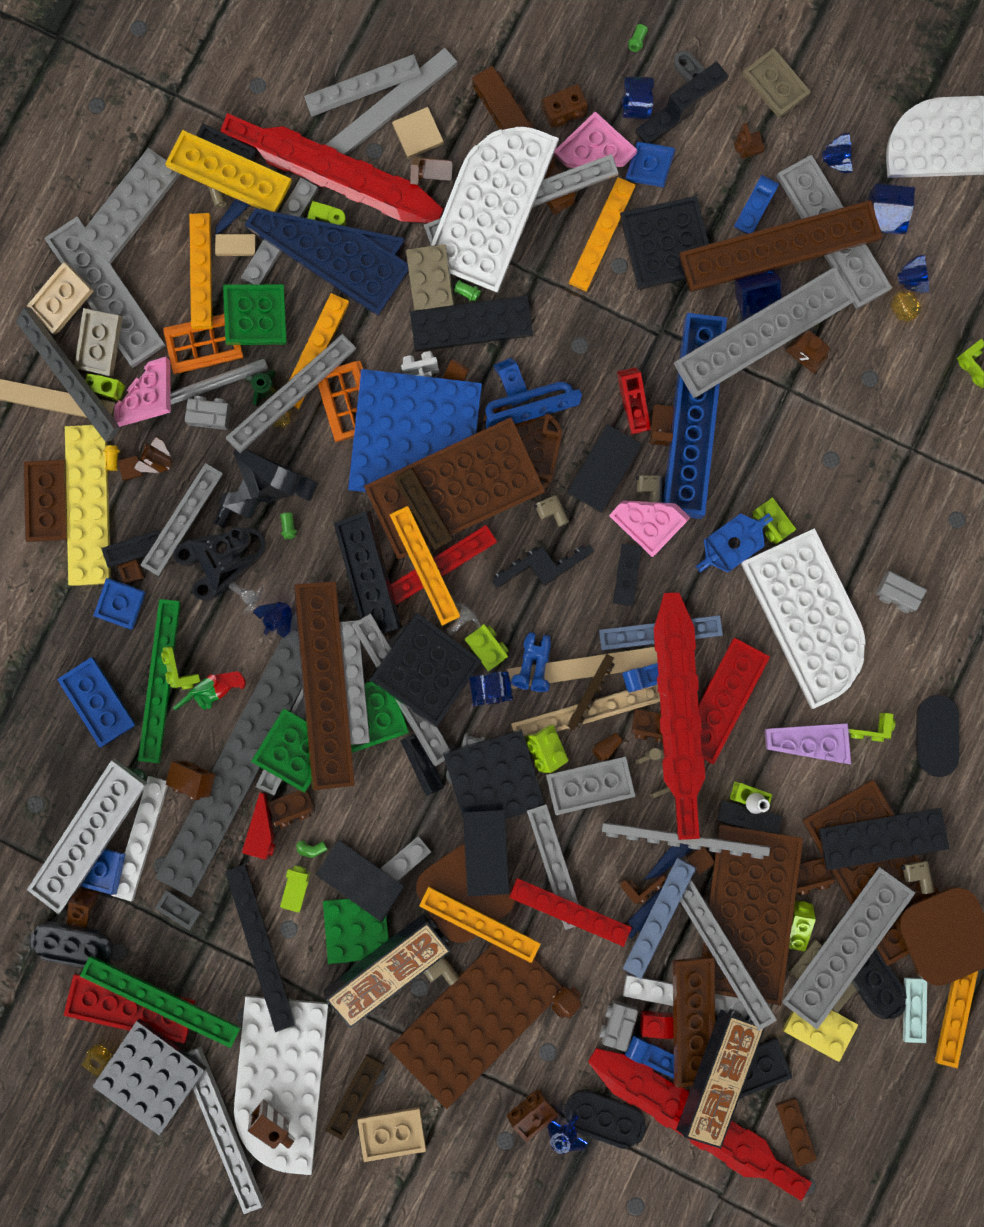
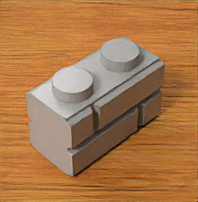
[185,396,231,430]
[875,571,927,613]
[599,1000,638,1052]

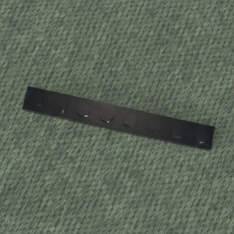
[225,864,296,1032]

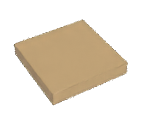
[392,107,444,159]

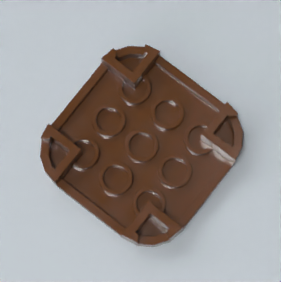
[481,405,562,490]
[416,843,515,943]
[895,886,984,986]

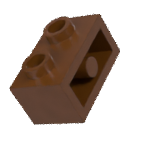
[541,84,588,128]
[165,760,215,800]

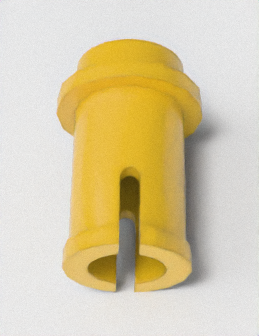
[103,445,120,471]

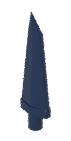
[214,199,250,238]
[644,843,693,880]
[627,887,663,939]

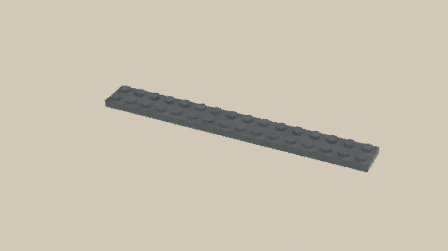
[155,602,345,897]

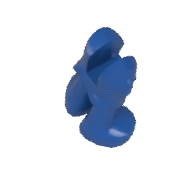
[511,632,551,692]

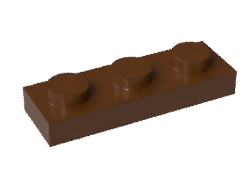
[775,1097,817,1167]

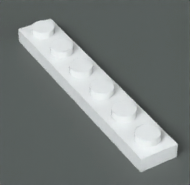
[112,776,168,901]
[623,974,747,1017]

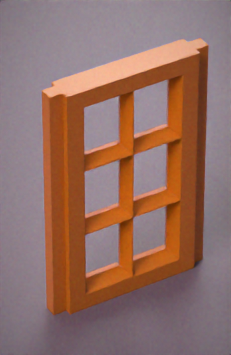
[163,314,244,374]
[318,361,363,442]

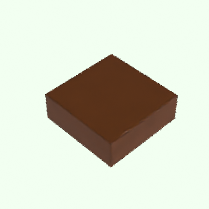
[118,456,144,481]
[118,559,145,585]
[686,846,715,875]

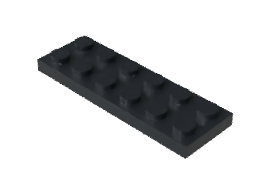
[410,296,533,352]
[334,511,402,634]
[818,807,949,870]

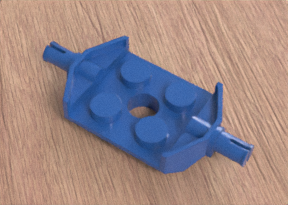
[696,513,773,573]

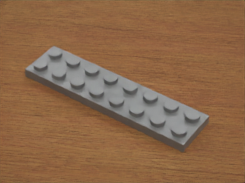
[776,155,892,310]
[44,217,166,368]
[27,759,148,914]
[782,867,915,1029]

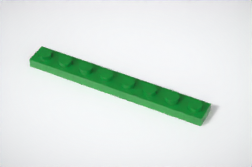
[138,599,181,763]
[80,956,241,1048]

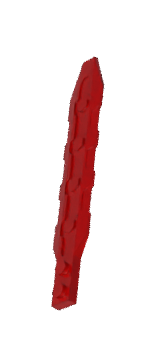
[220,113,443,223]
[653,592,705,840]
[588,1048,812,1201]

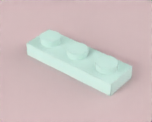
[903,977,927,1043]

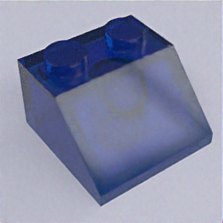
[868,184,915,234]
[735,270,781,322]

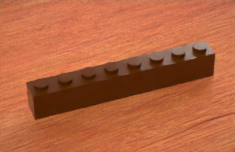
[472,66,576,215]

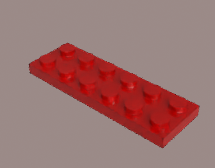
[698,638,770,765]
[63,973,196,1043]

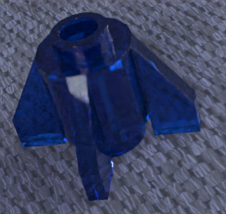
[822,132,853,173]
[898,254,930,293]
[253,602,292,638]
[547,1115,588,1155]

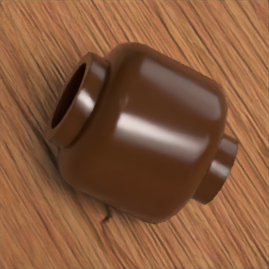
[551,987,582,1019]

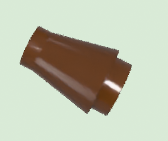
[592,733,623,762]

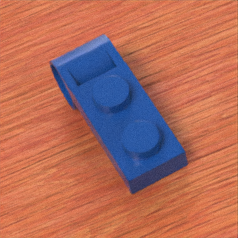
[734,175,779,234]
[622,663,658,693]
[625,1035,674,1079]

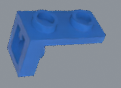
[493,358,529,406]

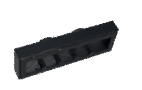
[197,123,257,161]
[101,530,161,568]
[612,544,642,607]
[400,734,444,796]
[717,800,782,834]

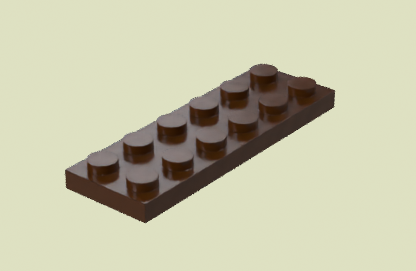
[673,956,715,1088]

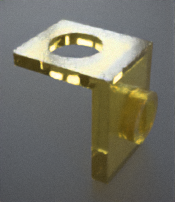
[82,1044,113,1077]

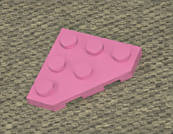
[554,112,637,168]
[114,357,171,427]
[609,500,690,557]

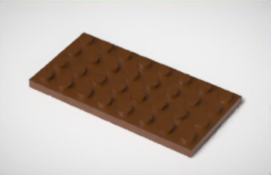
[364,418,545,560]
[802,779,939,966]
[702,825,803,1006]
[388,943,562,1110]

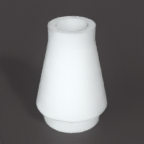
[746,793,770,814]

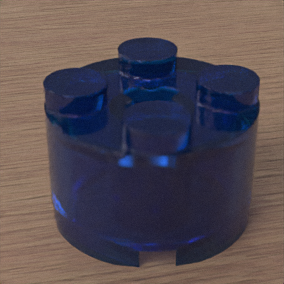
[622,76,654,119]
[469,672,513,706]

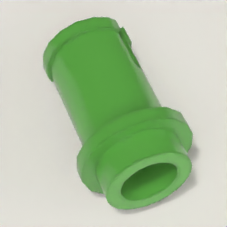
[628,24,648,52]
[454,280,481,302]
[280,513,297,539]

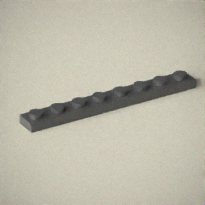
[16,307,120,442]

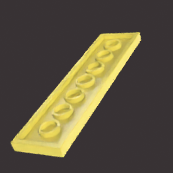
[65,425,111,586]

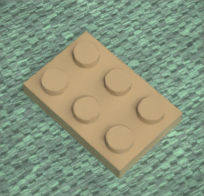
[26,262,94,335]
[357,1107,426,1162]

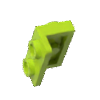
[524,725,568,773]

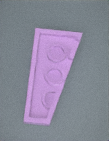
[765,724,851,764]

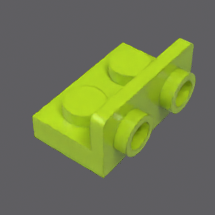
[752,497,797,545]
[464,624,509,672]

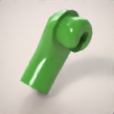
[296,840,328,858]

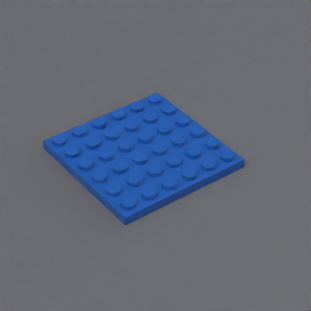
[348,369,482,492]

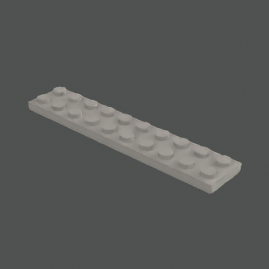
[673,266,855,398]

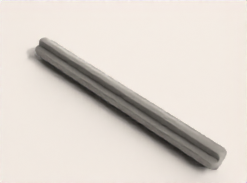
[171,359,268,404]

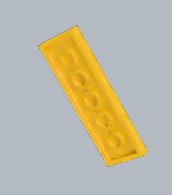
[165,130,292,212]

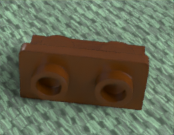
[630,709,663,743]
[268,789,315,828]
[796,857,835,895]
[507,1089,559,1143]

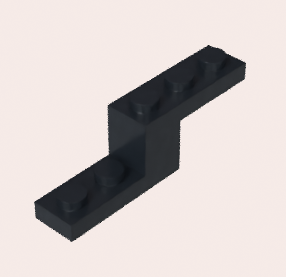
[635,61,729,144]
[492,544,594,589]

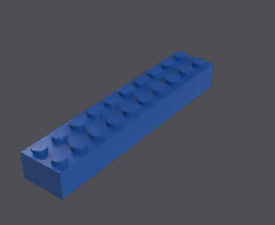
[663,313,727,519]

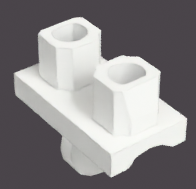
[401,351,439,377]

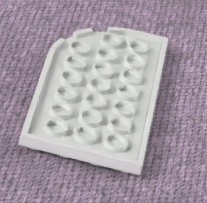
[886,96,984,178]
[431,127,559,293]
[741,528,865,709]
[234,995,329,1175]

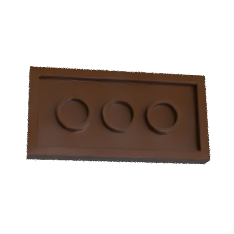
[24,460,67,542]

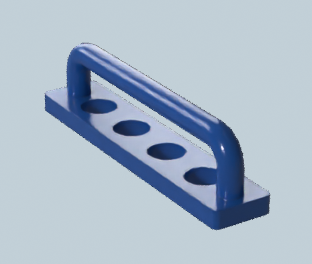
[485,382,582,428]

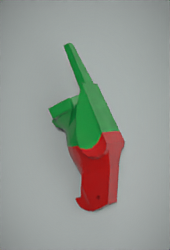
[173,671,246,710]

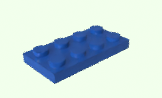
[57,657,136,748]

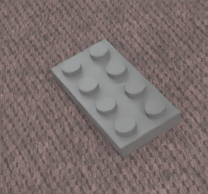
[546,756,635,815]

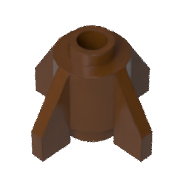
[134,436,173,473]

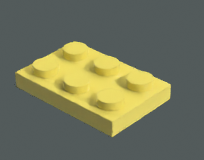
[782,1010,858,1062]

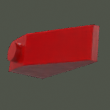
[617,367,651,434]
[242,792,276,860]
[640,1010,674,1039]

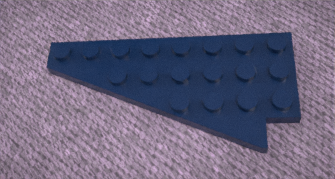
[244,208,409,316]

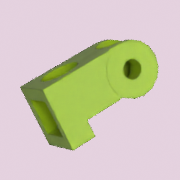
[307,201,346,226]
[85,374,126,402]
[729,781,772,806]

